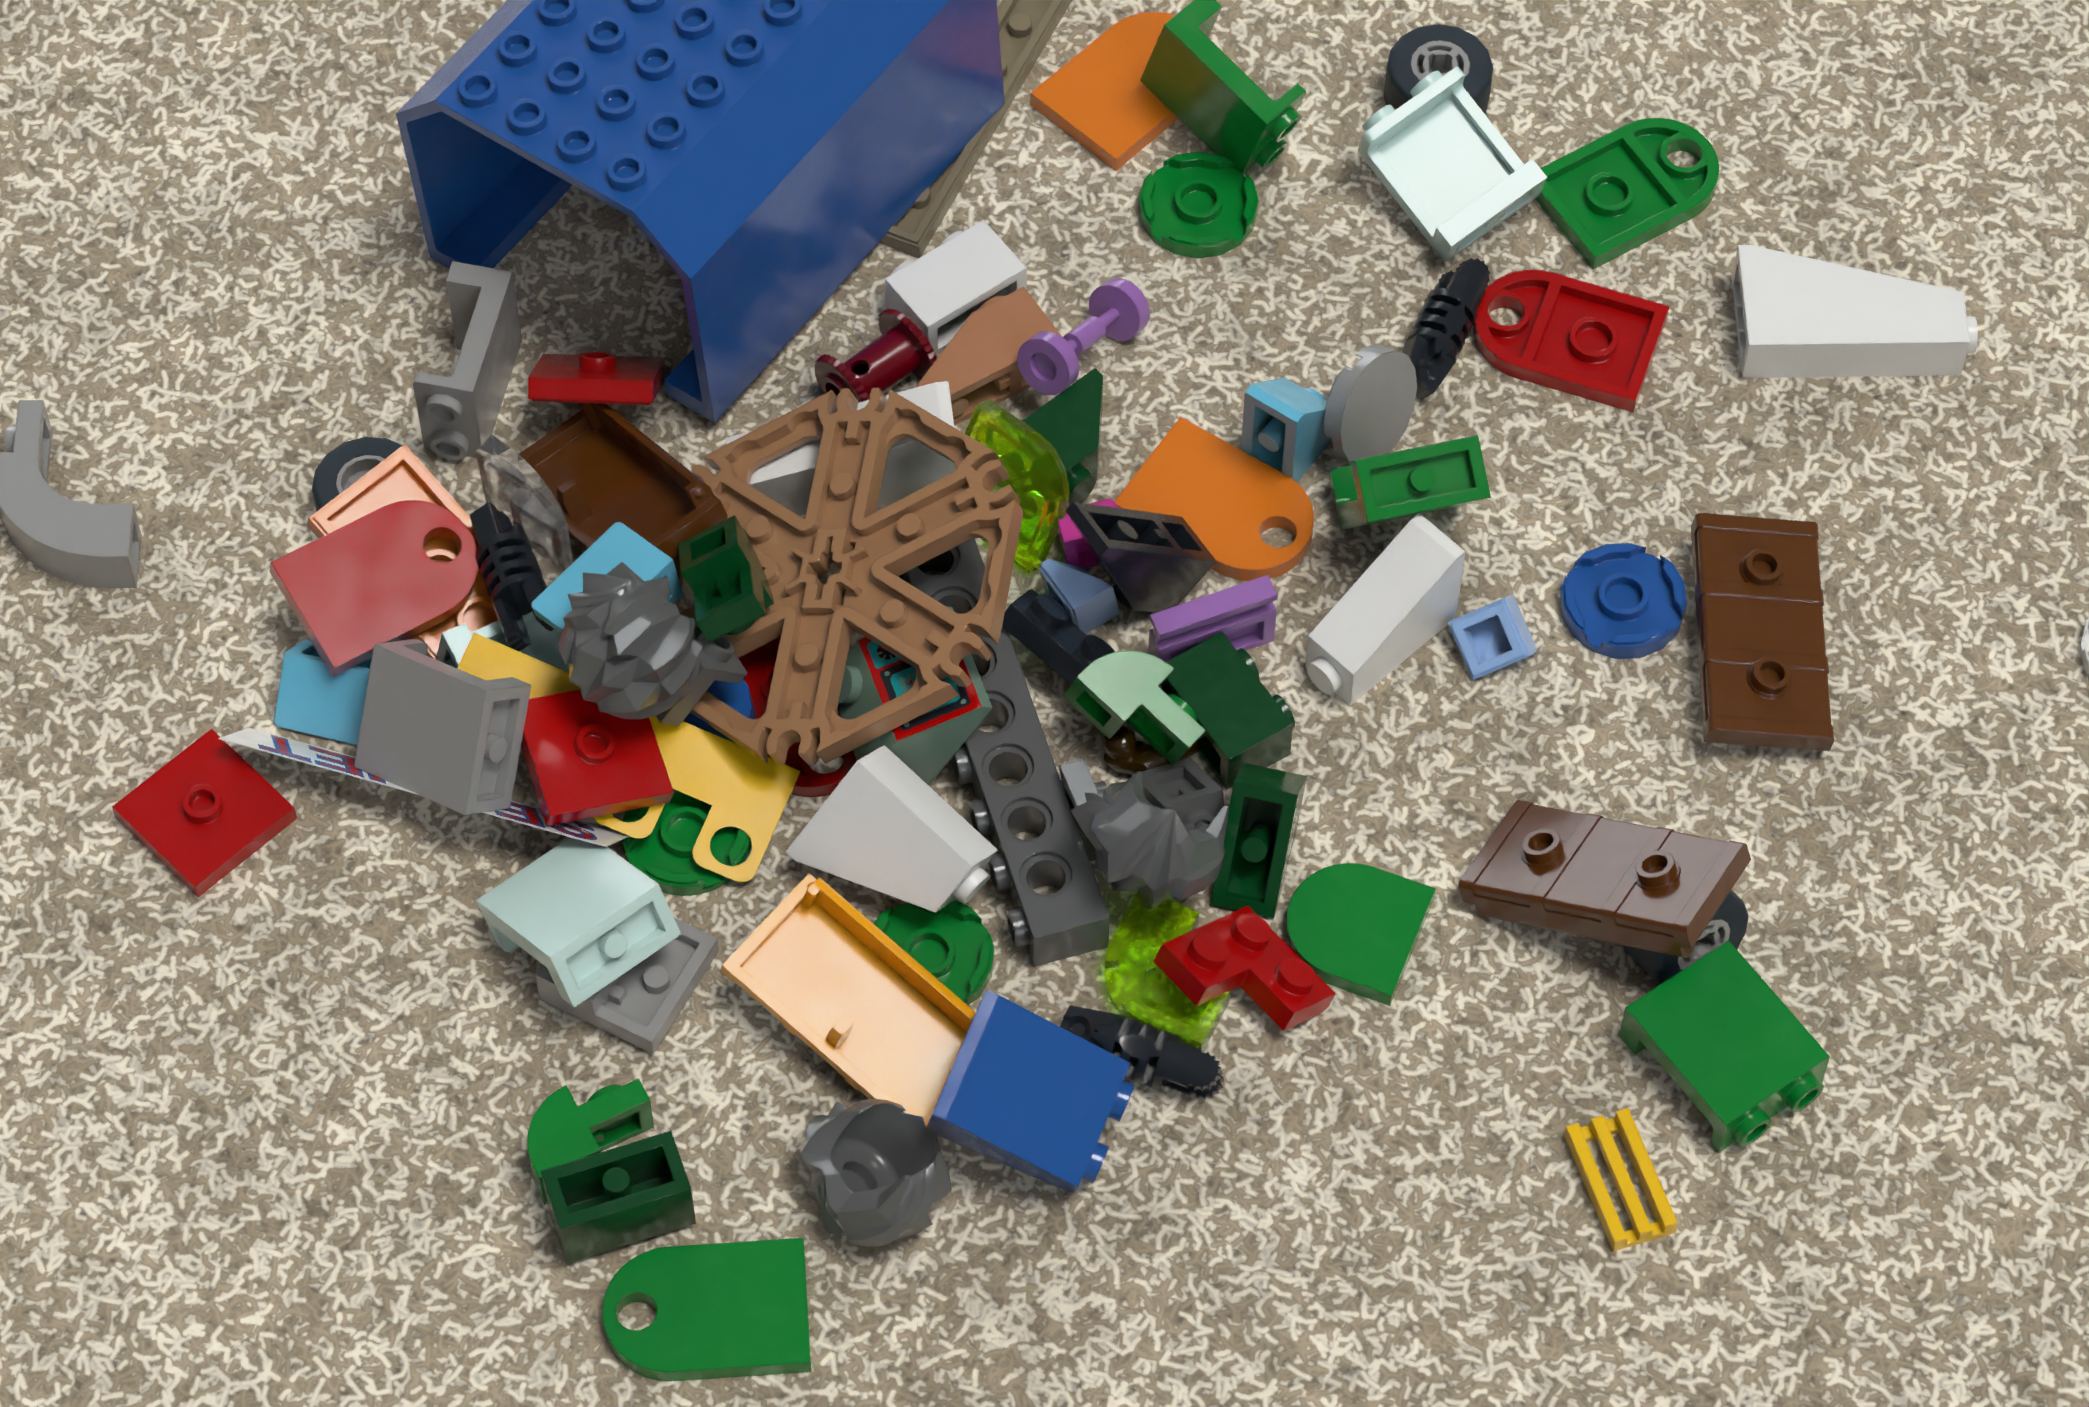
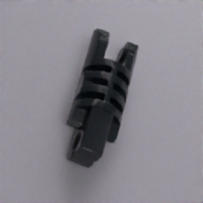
[1402,258,1490,400]
[470,502,554,651]
[1060,1005,1224,1099]

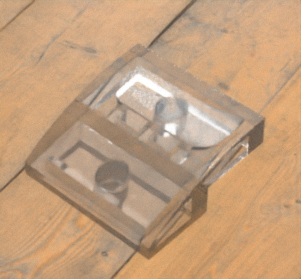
[476,434,573,584]

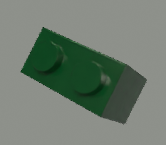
[1159,631,1295,790]
[541,1131,696,1264]

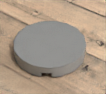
[1323,343,1417,464]

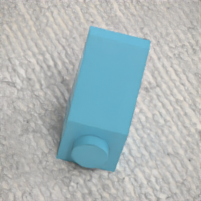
[1241,377,1332,482]

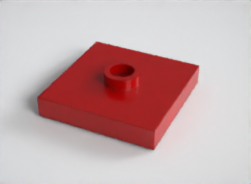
[528,352,665,405]
[521,689,674,826]
[112,728,297,897]

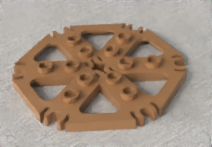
[673,388,1023,765]

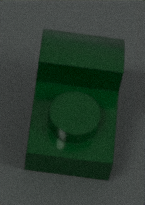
[678,515,774,642]

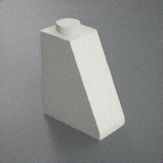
[1305,513,1465,706]
[786,745,998,913]

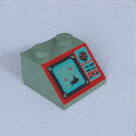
[837,606,993,786]

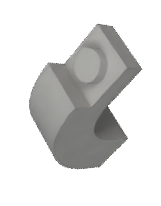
[0,400,142,588]

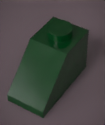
[1002,368,1103,514]
[1210,763,1307,918]

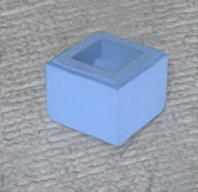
[1039,559,1120,634]
[1447,594,1537,680]

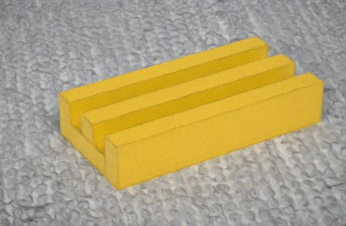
[1564,1108,1678,1252]

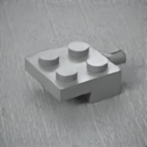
[535,918,719,1054]

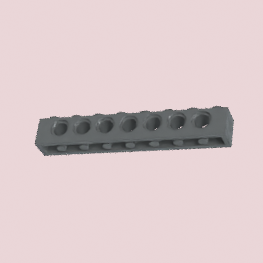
[899,538,1110,967]

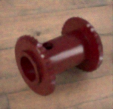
[814,308,937,403]

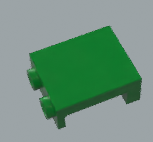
[1140,0,1307,175]
[1329,435,1491,531]
[1619,940,1830,1153]

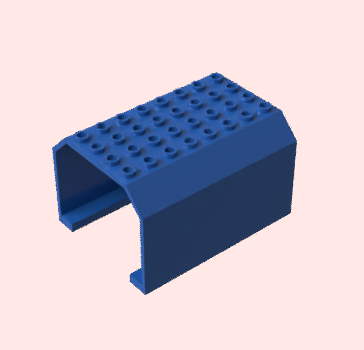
[396,0,1005,423]

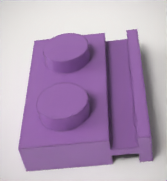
[1148,575,1278,662]

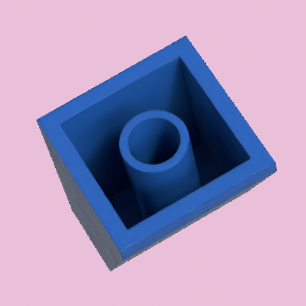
[926,990,1135,1193]

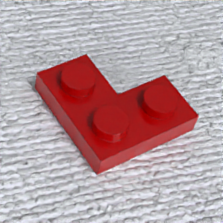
[1153,906,1336,1031]

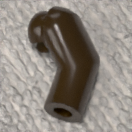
[1102,726,1200,775]

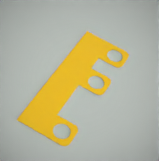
[457,633,801,882]

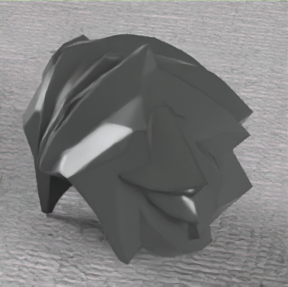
[559,562,702,719]
[1071,771,1229,909]
[794,1099,952,1247]

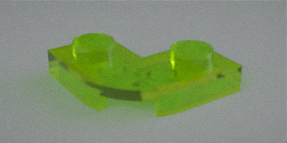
[965,399,1069,574]
[1105,892,1230,1053]

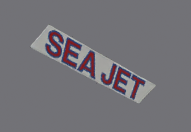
[218,728,629,847]

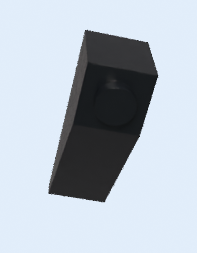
[1065,502,1217,612]

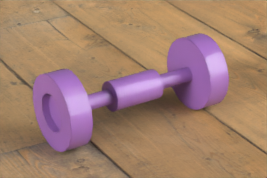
[1017,278,1150,395]

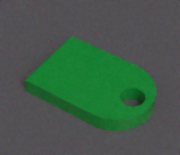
[1535,118,1719,270]
[602,1238,811,1381]

